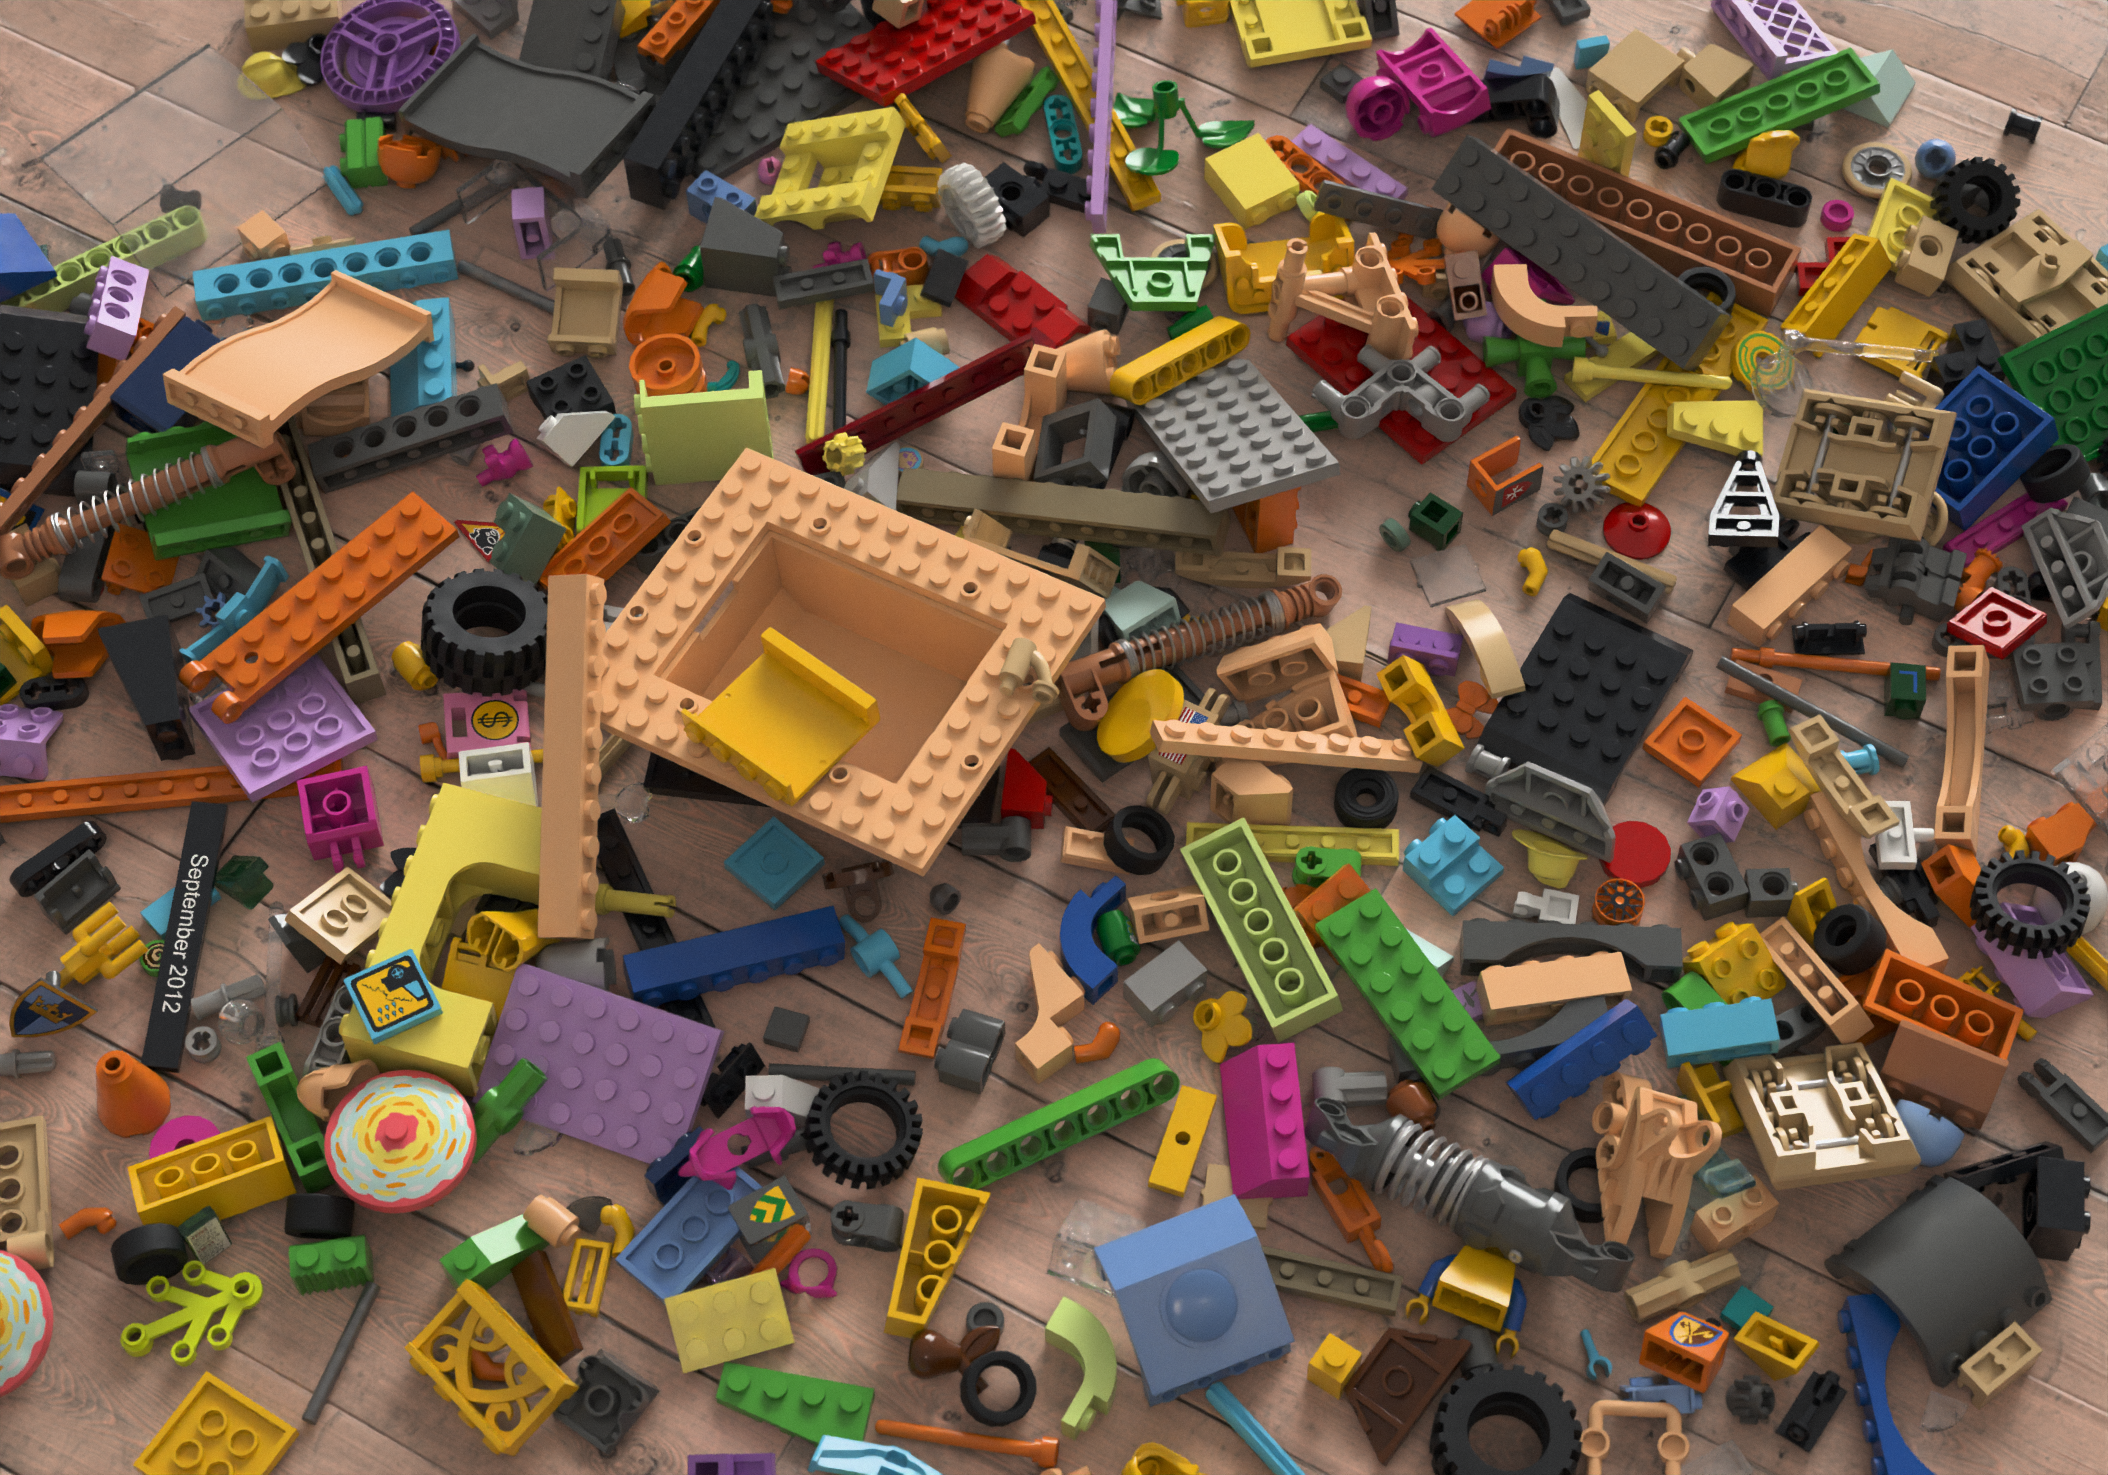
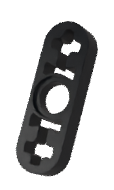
[9,821,107,897]

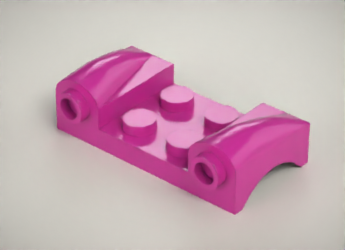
[1376,27,1491,137]

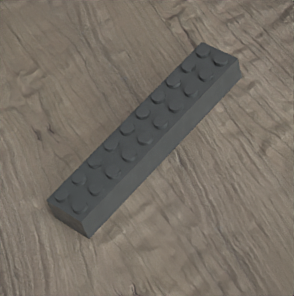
[1432,135,1732,372]

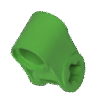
[1292,846,1361,888]

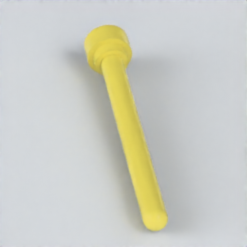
[1571,356,1732,390]

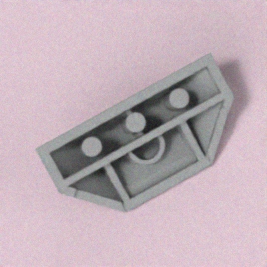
[2022,508,2108,629]
[1485,761,1616,863]

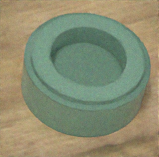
[1379,518,1411,552]

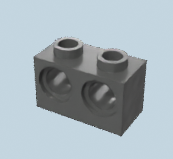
[1674,833,1749,921]

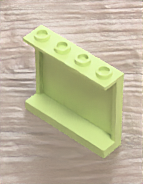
[634,370,774,485]

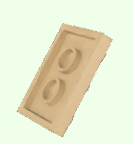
[284,866,393,965]

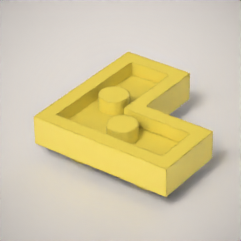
[875,284,942,348]

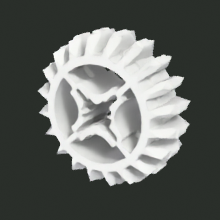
[938,162,1006,249]

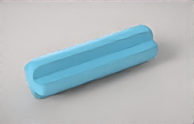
[322,165,363,216]

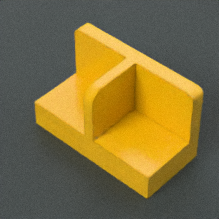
[1676,1061,1744,1142]

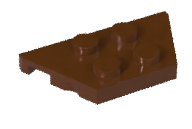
[1343,1327,1474,1466]

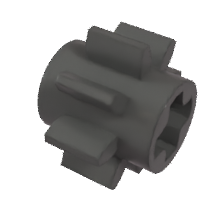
[1726,1375,1775,1424]

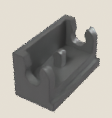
[34,849,121,935]

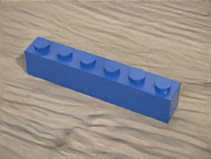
[623,906,845,1008]

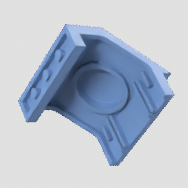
[1094,1194,1295,1407]

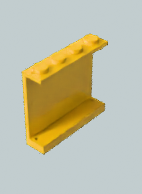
[681,627,881,807]

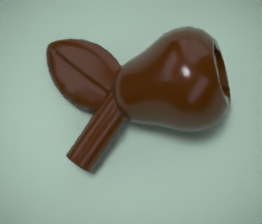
[908,1325,1000,1395]

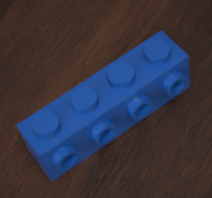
[1506,999,1658,1120]

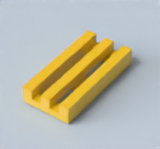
[563,1238,613,1318]

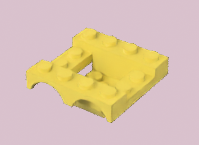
[755,107,906,230]

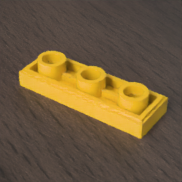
[1148,1085,1217,1198]

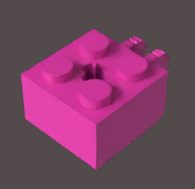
[297,766,384,873]

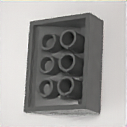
[519,0,625,81]

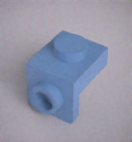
[873,270,908,327]

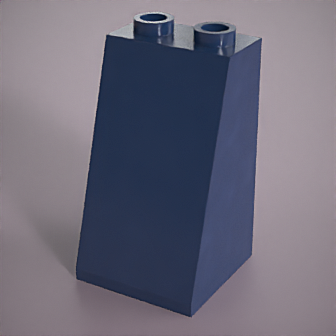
[110,316,227,434]

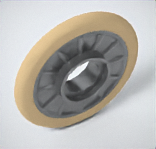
[1842,142,1912,198]

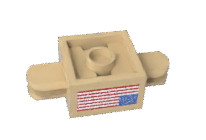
[1146,688,1230,815]

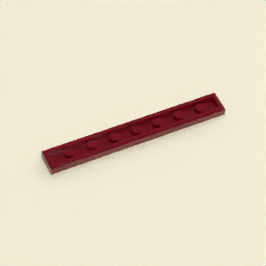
[795,334,1035,475]

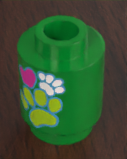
[1096,910,1141,966]

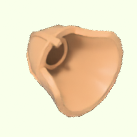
[296,1059,380,1123]

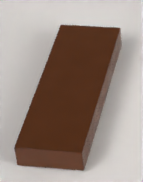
[1028,747,1116,833]
[510,1250,584,1367]

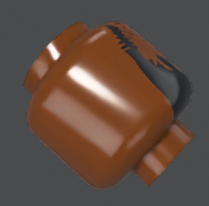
[1385,1079,1441,1134]

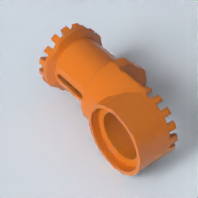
[1954,548,2003,612]

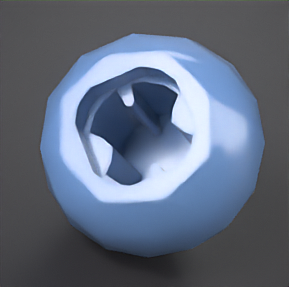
[1915,139,1956,180]

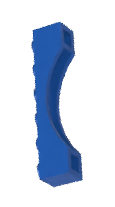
[1837,1293,1935,1475]

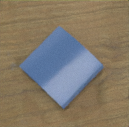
[1482,56,1554,80]

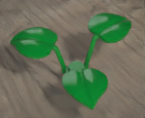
[1113,80,1255,176]

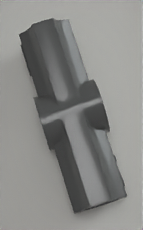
[739,303,785,399]

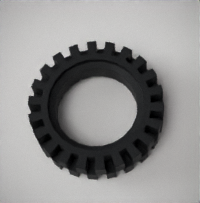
[1970,850,2091,959]
[804,1071,923,1189]

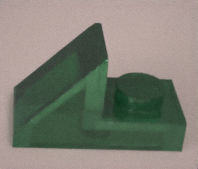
[215,855,274,910]

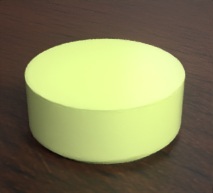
[1296,190,1320,221]

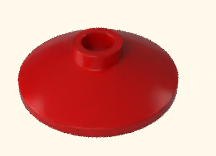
[1603,502,1671,560]

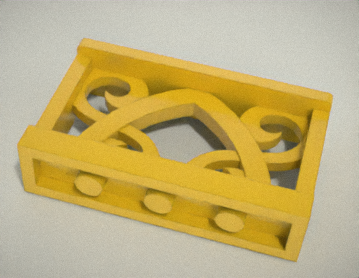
[404,1279,579,1456]

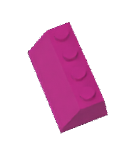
[1220,1043,1310,1199]

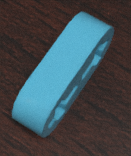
[599,414,634,466]

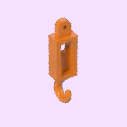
[1309,1146,1394,1273]

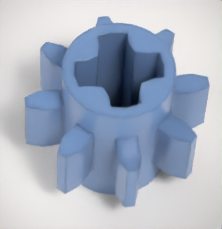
[196,592,226,630]

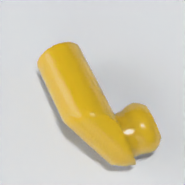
[690,303,727,347]
[1998,825,2029,859]

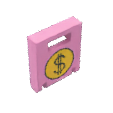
[443,689,531,759]

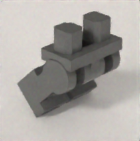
[1864,537,1967,623]

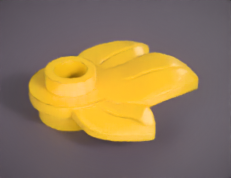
[1193,991,1252,1063]

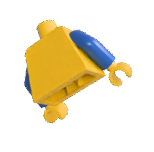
[1406,1245,1527,1360]

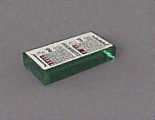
[178,1205,232,1265]

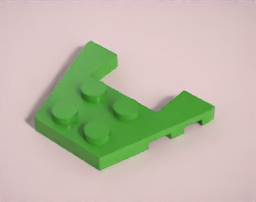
[1089,234,1215,311]

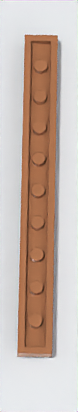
[0,306,186,536]

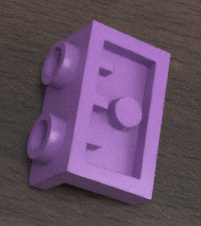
[1387,622,1463,677]

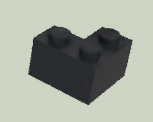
[1926,318,2006,403]

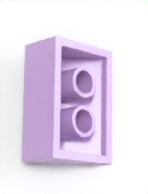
[1971,902,2094,1018]

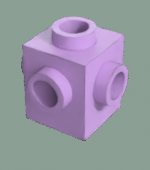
[1687,787,1750,843]

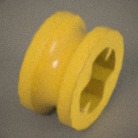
[1643,116,1673,148]

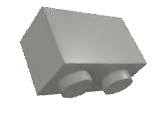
[1123,940,1207,1028]

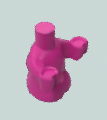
[813,241,867,269]
[476,438,533,487]

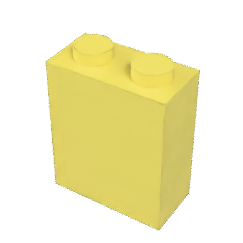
[1204,133,1300,230]

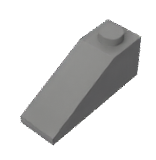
[844,441,900,511]

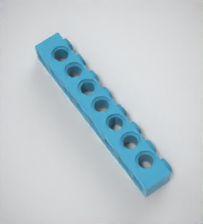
[193,230,458,321]

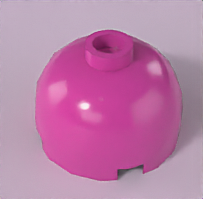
[1346,76,1410,141]

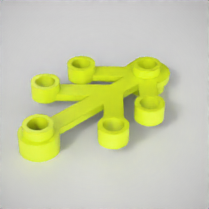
[120,1260,264,1366]

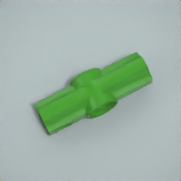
[472,1058,548,1164]

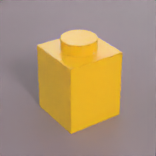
[1307,1333,1362,1400]

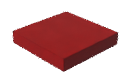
[1947,587,2047,660]

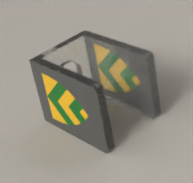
[728,1175,812,1264]

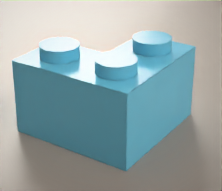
[866,338,960,405]

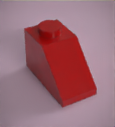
[1001,748,1053,829]

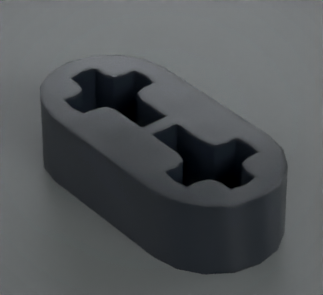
[19,675,89,711]

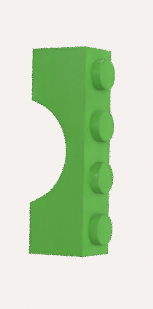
[246,1042,336,1193]

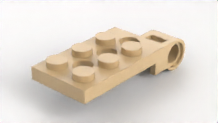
[0,1115,54,1270]

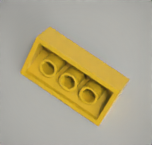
[127,1116,297,1234]

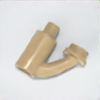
[999,637,1059,704]

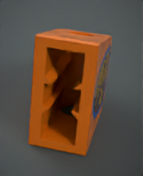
[1639,1312,1729,1394]

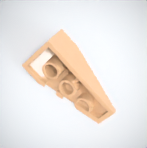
[1215,669,1357,769]

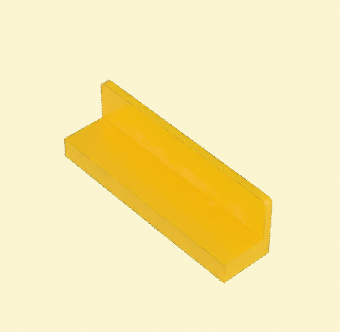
[1780,233,1892,358]

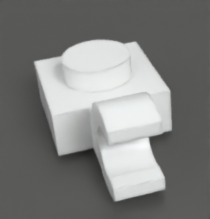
[1513,888,1580,924]

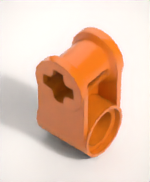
[867,247,929,293]

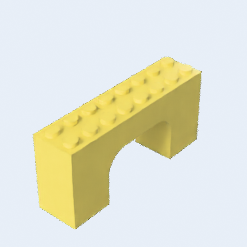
[339,783,542,1097]

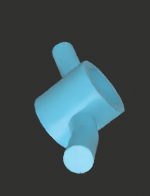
[839,914,913,999]

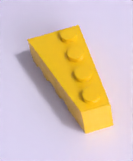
[884,1177,991,1339]

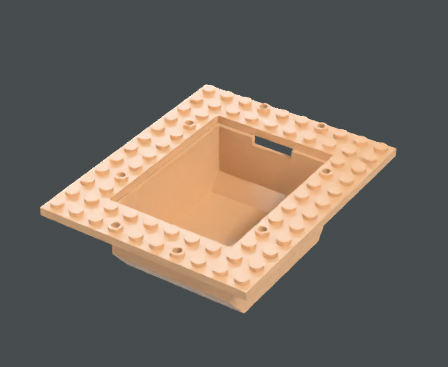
[600,448,1106,877]

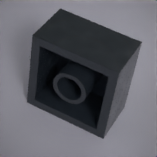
[2022,1156,2091,1262]

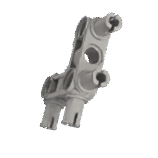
[1312,344,1490,442]

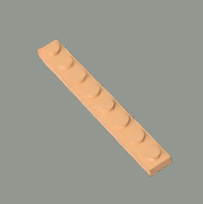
[1150,720,1423,773]

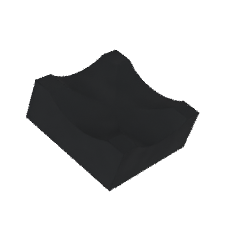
[526,355,616,420]

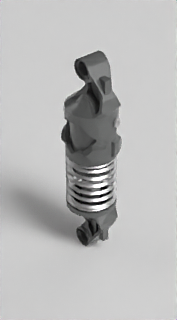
[1304,1097,1635,1293]

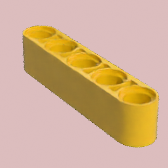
[1109,315,1251,405]

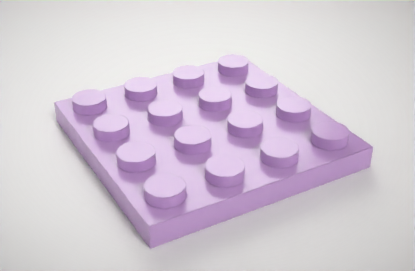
[188,653,378,803]

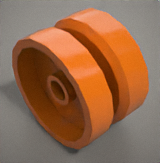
[629,333,708,397]

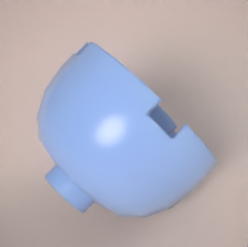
[1895,1099,1965,1170]

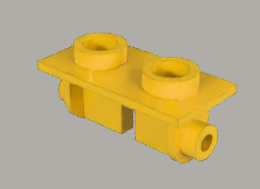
[543,486,577,557]

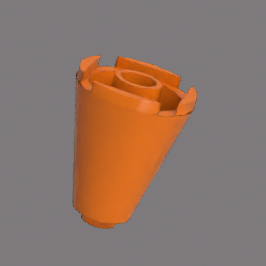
[96,1050,171,1138]

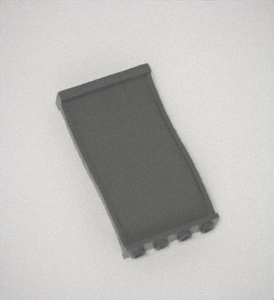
[398,33,656,199]

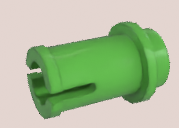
[1757,700,1791,747]

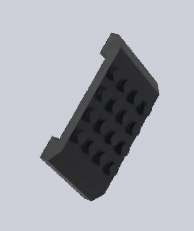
[0,304,99,497]
[1476,593,1693,806]

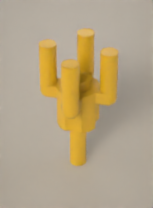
[59,901,149,989]

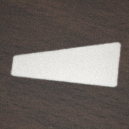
[1549,67,1587,149]

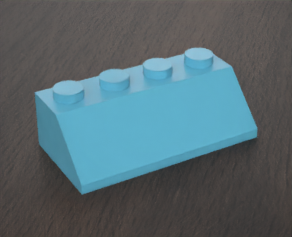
[390,297,457,417]

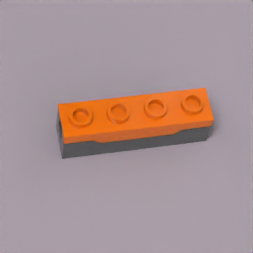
[637,0,721,83]

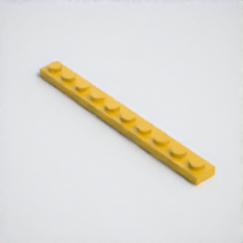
[1015,0,1161,212]

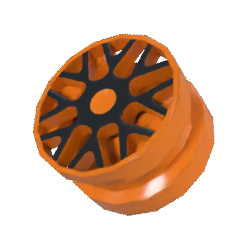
[1591,878,1645,926]

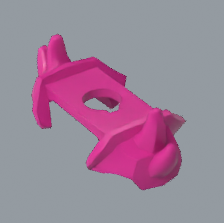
[678,1105,796,1190]

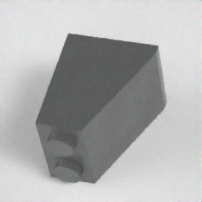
[700,197,792,297]

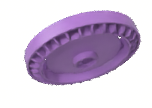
[320,0,461,114]

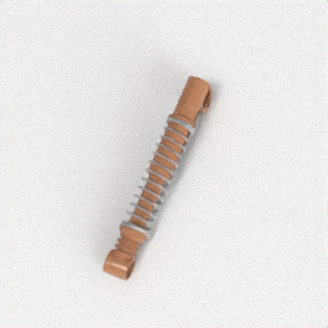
[0,430,296,580]

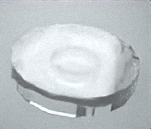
[1751,353,1814,418]

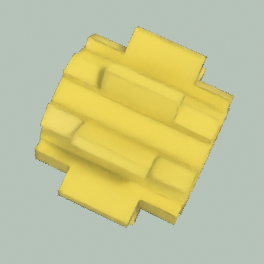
[822,432,866,476]

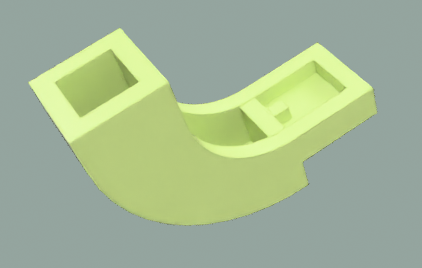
[1045,1296,1117,1441]

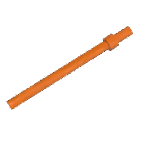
[1730,647,1941,681]

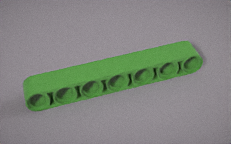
[937,1058,1180,1190]

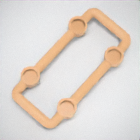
[1580,1400,1690,1475]

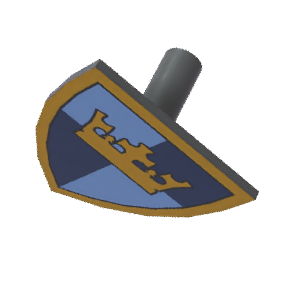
[9,971,98,1037]

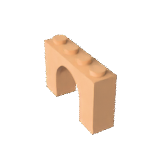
[992,344,1067,482]

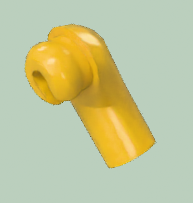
[1517,547,1548,597]
[600,1204,635,1258]

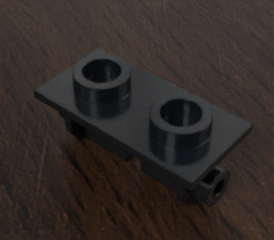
[1792,620,1867,655]
[700,1042,765,1119]
[1775,1370,1848,1453]

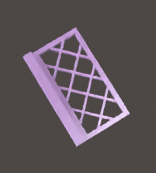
[1710,0,1838,81]

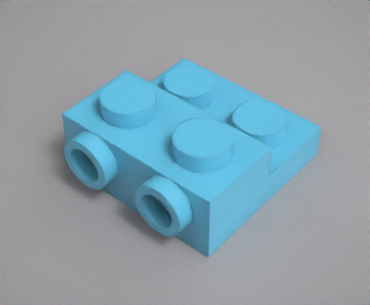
[1403,815,1504,916]

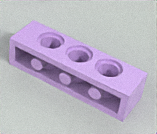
[84,256,149,360]

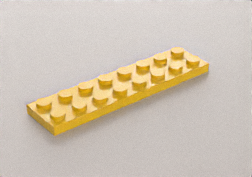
[1582,292,1768,507]

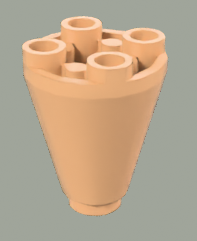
[965,42,1035,133]
[1056,329,1121,396]

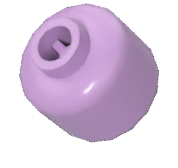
[1463,301,1513,344]

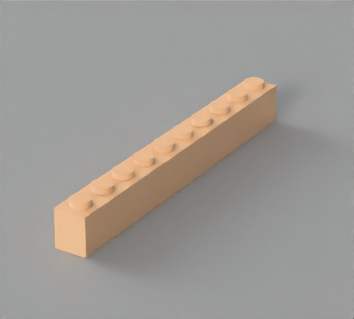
[538,574,607,939]

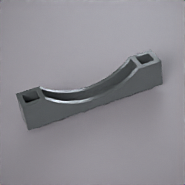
[1460,918,1683,983]
[1387,995,1608,1085]

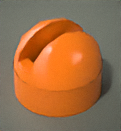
[785,367,810,395]

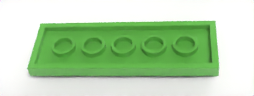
[1678,47,1880,164]
[1315,888,1501,1100]

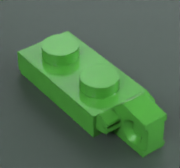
[994,66,1059,137]

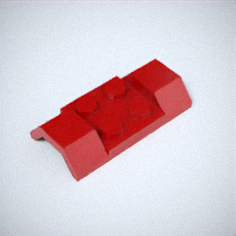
[954,254,1091,349]

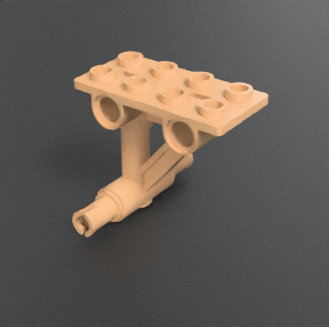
[1267,232,1419,360]

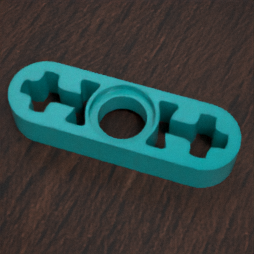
[1044,95,1083,174]

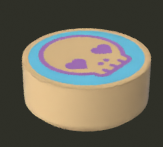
[898,446,924,479]

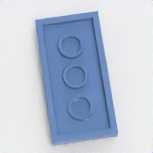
[615,1166,762,1304]

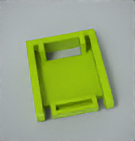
[576,465,648,535]

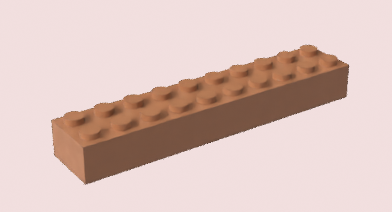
[1494,128,1801,317]

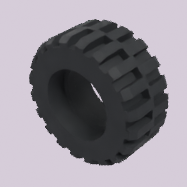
[421,568,548,697]
[1429,1363,1583,1475]

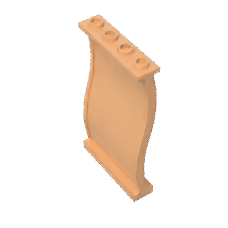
[163,270,434,449]

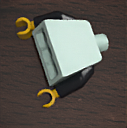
[1099,581,1205,685]

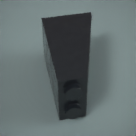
[98,615,196,761]

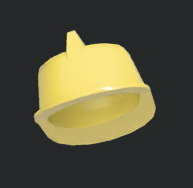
[238,52,306,102]
[1511,829,1588,889]

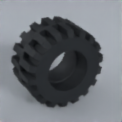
[1930,157,2021,244]

